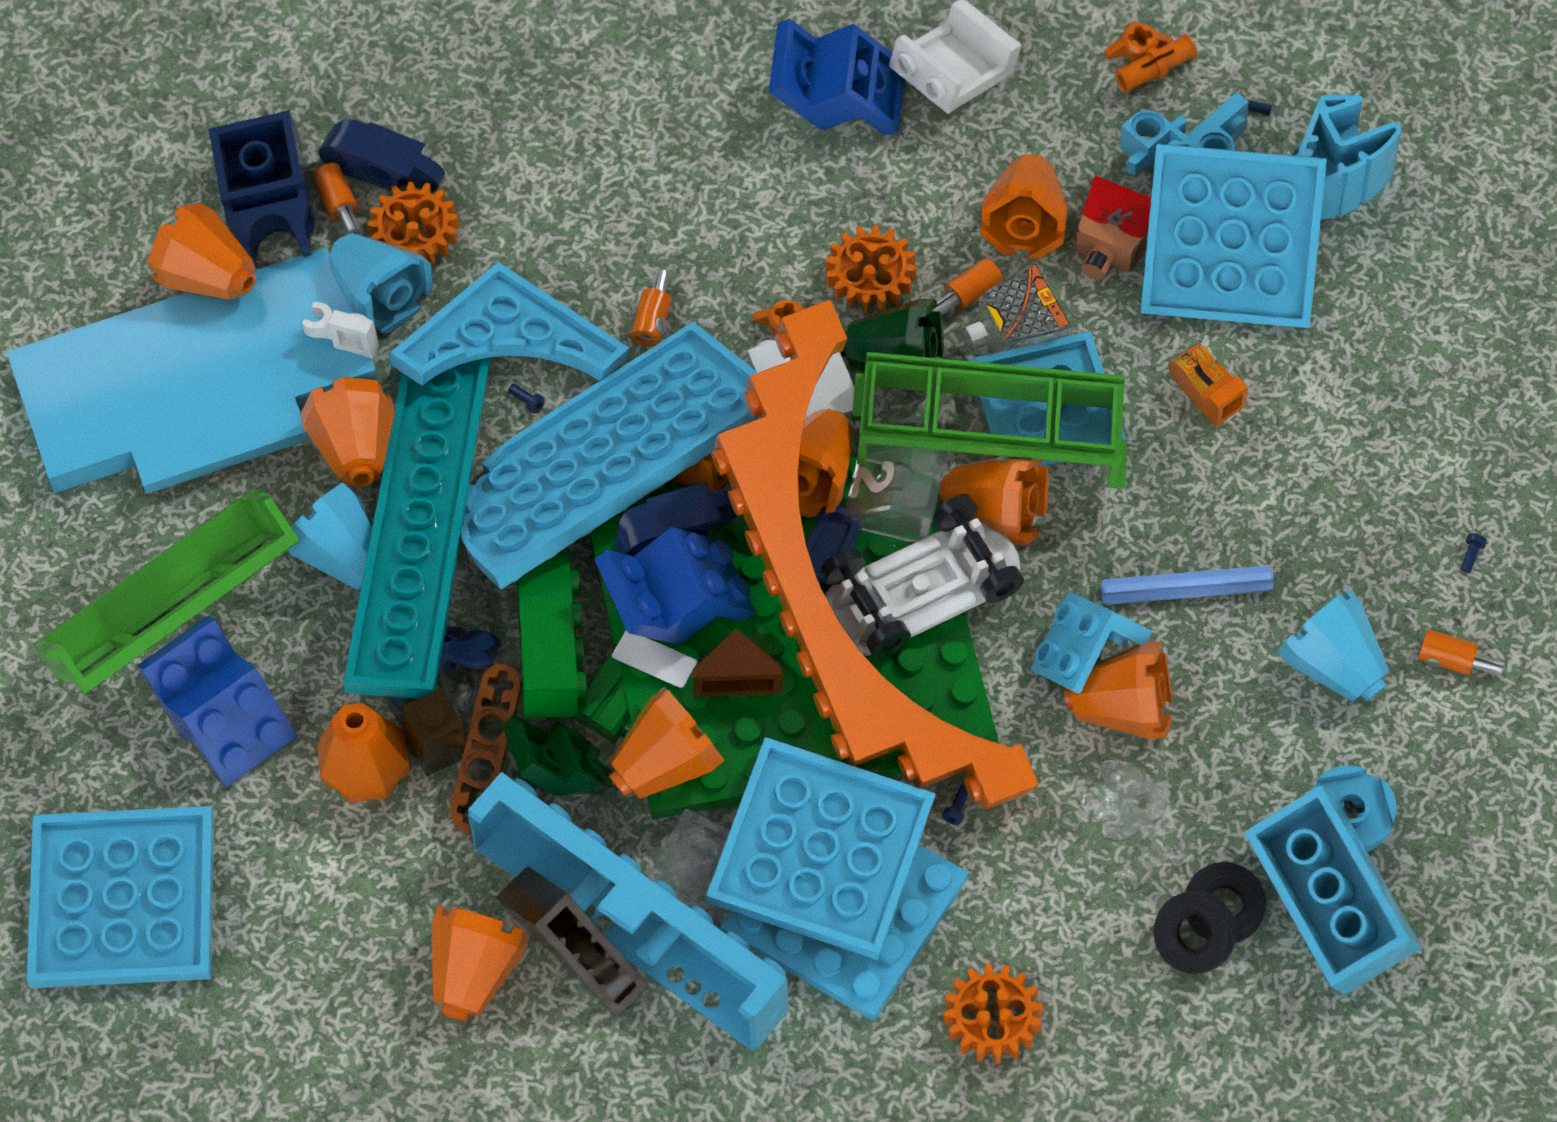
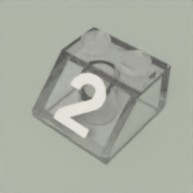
[841,444,948,543]

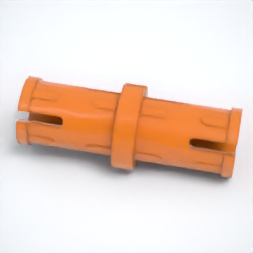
[1114,34,1198,93]

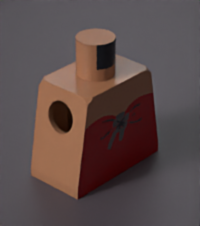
[1076,175,1151,280]

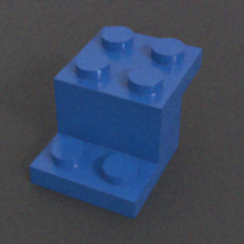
[768,18,904,135]
[594,527,756,645]
[137,615,297,787]

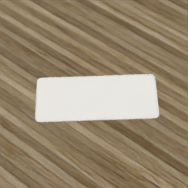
[612,631,697,688]

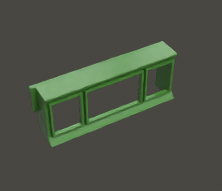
[852,352,1127,489]
[33,489,300,694]

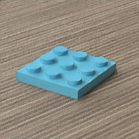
[968,331,1127,466]

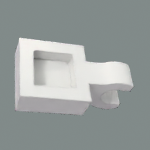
[302,302,379,358]

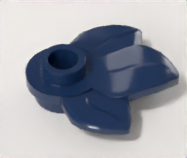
[439,626,502,670]

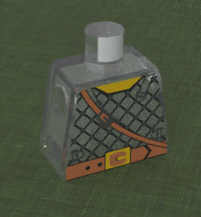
[963,263,1071,352]

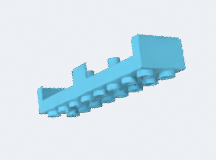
[468,772,789,1051]

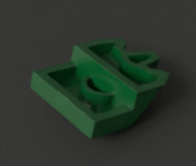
[502,713,614,796]

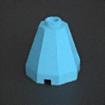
[329,233,433,334]
[287,482,373,591]
[1277,589,1389,702]

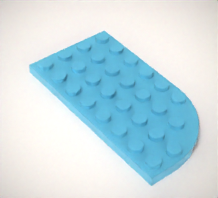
[461,322,759,589]

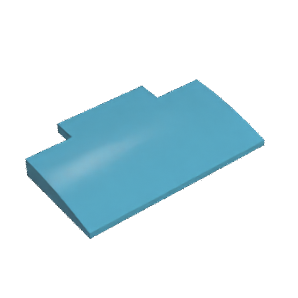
[6,247,378,494]

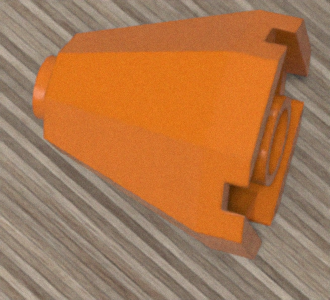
[980,154,1067,259]
[147,202,256,300]
[300,377,395,487]
[798,408,854,518]
[939,456,1049,546]
[1064,642,1172,739]
[609,688,725,799]
[317,703,411,803]
[432,906,529,1022]

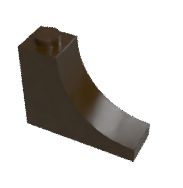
[384,687,465,777]
[495,866,649,1017]

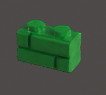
[572,648,631,744]

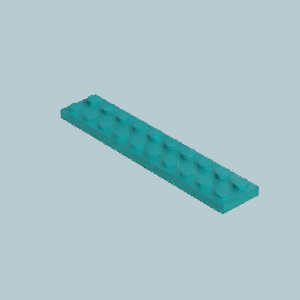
[343,357,492,699]

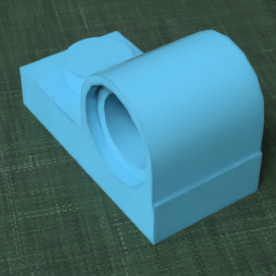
[1186,92,1249,150]

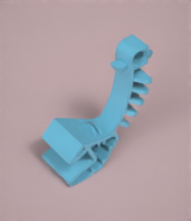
[1120,95,1401,220]

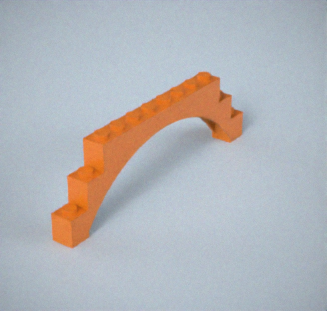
[711,299,1039,812]

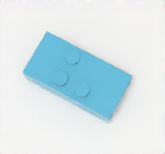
[1244,785,1423,994]

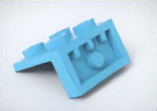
[1031,591,1152,694]

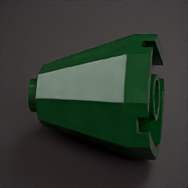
[840,299,944,372]

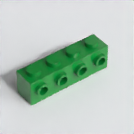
[516,552,586,718]

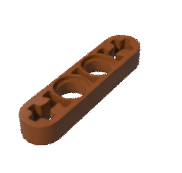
[450,664,522,834]

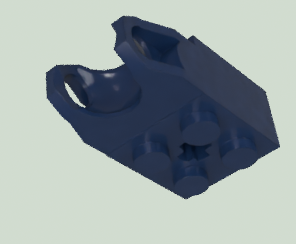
[208,110,316,268]

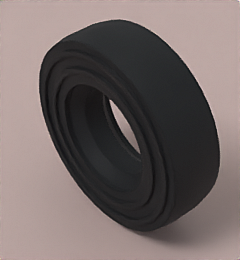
[1185,862,1266,943]
[1154,891,1237,974]

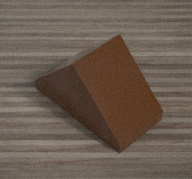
[692,628,783,697]

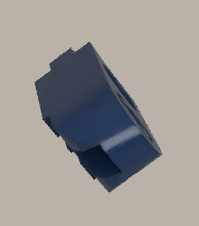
[318,119,445,192]
[614,482,737,556]

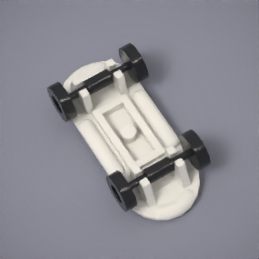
[820,494,1024,658]

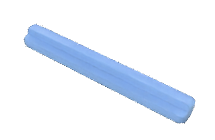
[1100,566,1274,605]

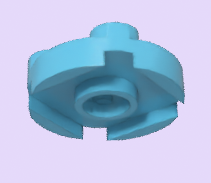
[1311,766,1397,852]

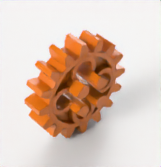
[368,182,460,265]
[826,225,916,313]
[943,963,1043,1064]

